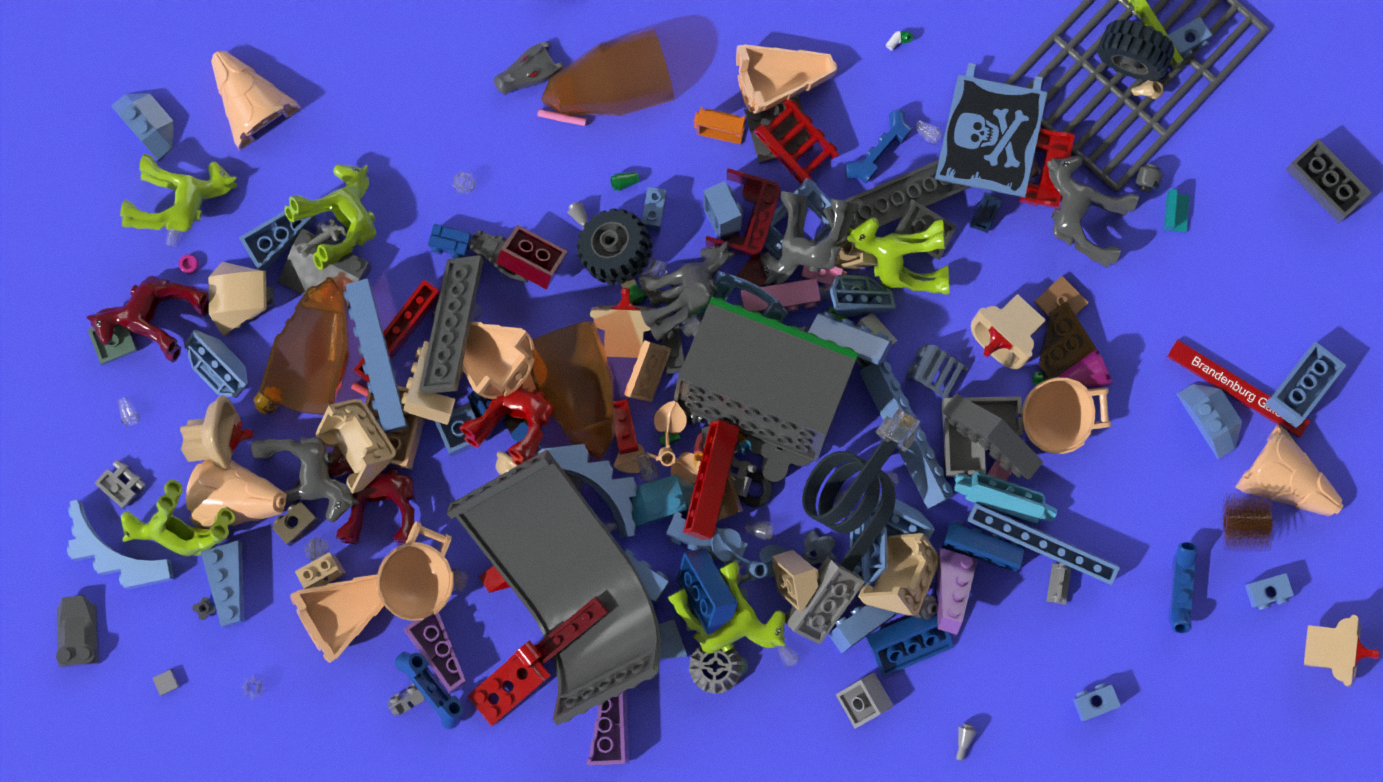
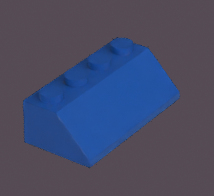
[941,521,1024,572]
[676,549,737,635]
[866,613,954,678]

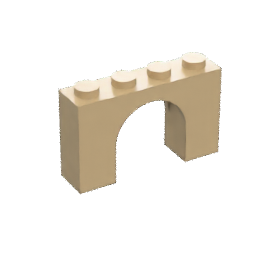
[401,341,463,425]

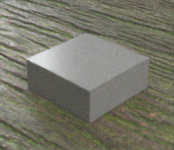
[153,670,180,696]

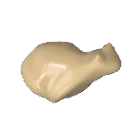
[1131,80,1163,99]

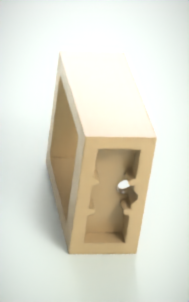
[295,552,346,589]

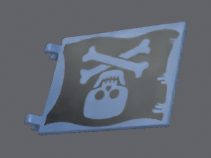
[935,63,1047,198]

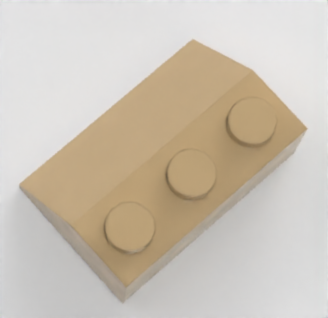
[835,234,878,270]
[771,550,819,611]

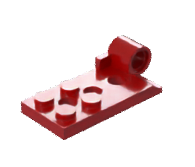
[467,640,551,726]

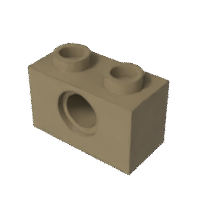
[271,501,319,546]

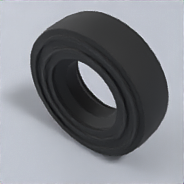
[739,472,773,507]

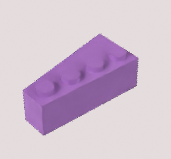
[936,548,978,635]
[404,612,466,695]
[586,690,629,766]

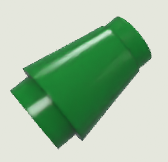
[610,172,639,191]

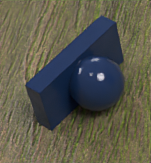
[970,192,1003,233]

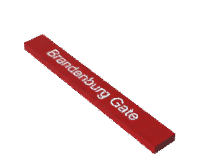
[1166,340,1310,438]

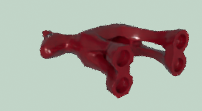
[86,276,209,363]
[329,454,416,546]

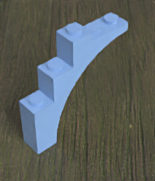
[535,444,637,538]
[67,500,174,589]

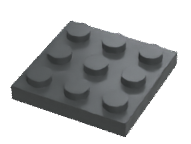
[744,95,814,164]

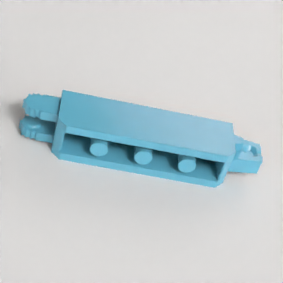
[955,472,1057,524]

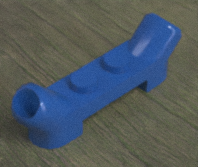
[845,110,914,184]
[1168,542,1198,634]
[395,651,463,729]

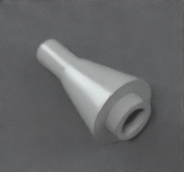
[567,201,589,229]
[956,723,977,761]

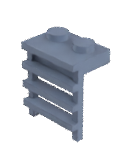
[905,344,968,398]

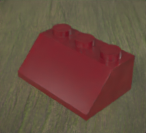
[496,225,568,290]

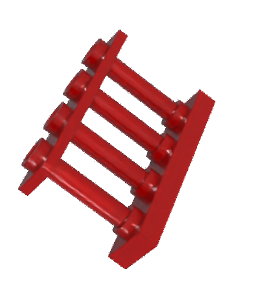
[753,99,839,185]

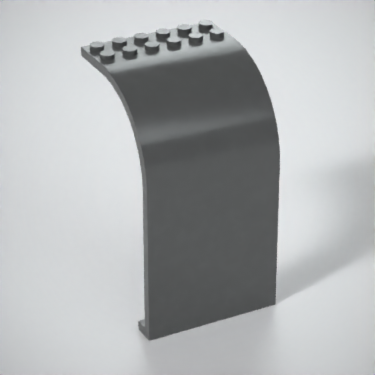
[447,450,661,725]

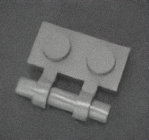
[729,457,757,497]
[95,459,146,509]

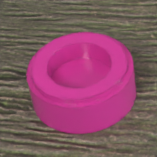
[179,254,199,274]

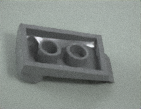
[56,596,99,667]

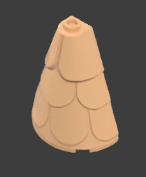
[736,44,837,114]
[211,50,302,151]
[462,322,535,399]
[1235,424,1344,516]
[186,459,287,529]
[290,574,384,663]

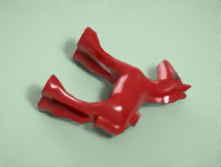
[459,384,554,466]

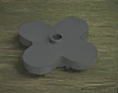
[746,435,813,482]

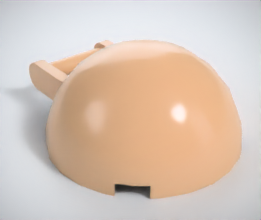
[1021,378,1111,454]
[376,521,454,621]

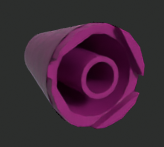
[1059,349,1113,389]

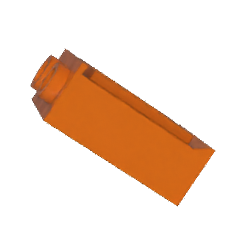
[694,106,745,145]

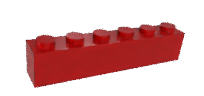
[354,280,440,382]
[683,420,740,540]

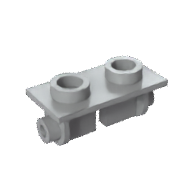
[1046,563,1071,605]
[387,684,426,716]

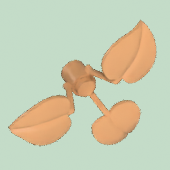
[614,401,700,483]

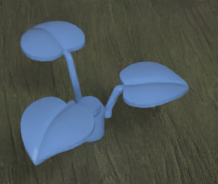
[711,528,787,601]

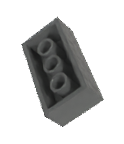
[1286,139,1372,223]

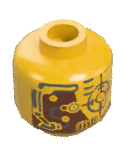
[253,386,282,415]

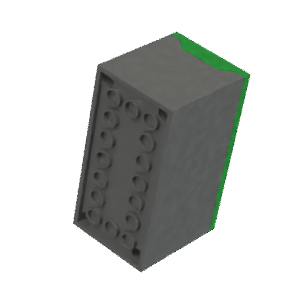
[674,297,858,462]

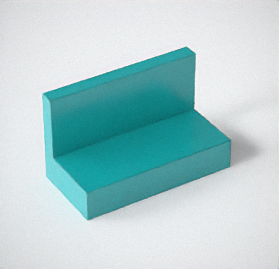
[1163,189,1190,233]

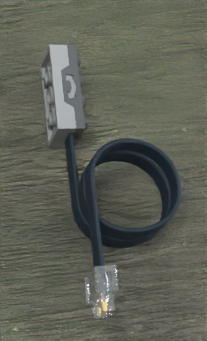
[785,408,921,645]

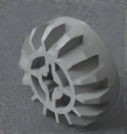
[689,645,742,694]

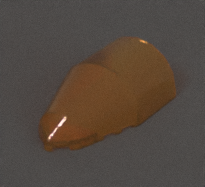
[541,27,674,116]
[259,277,350,415]
[530,320,615,459]

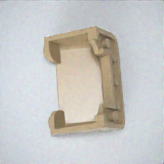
[315,399,396,493]
[858,533,939,616]

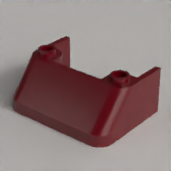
[705,168,780,255]

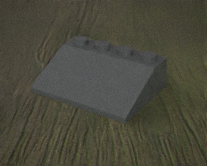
[278,228,372,317]

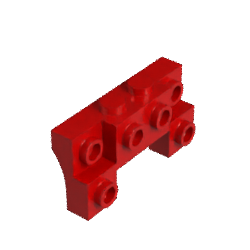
[1019,128,1075,209]

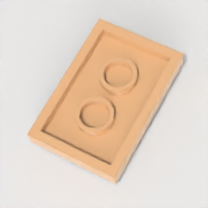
[624,340,672,402]

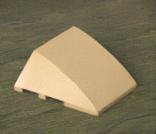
[209,262,267,336]

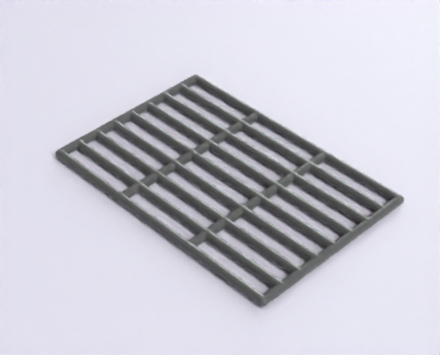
[1004,0,1269,192]

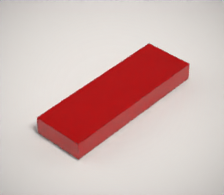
[609,399,639,455]

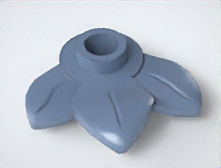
[803,530,837,565]

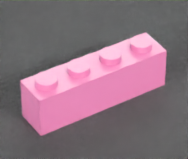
[741,278,821,314]

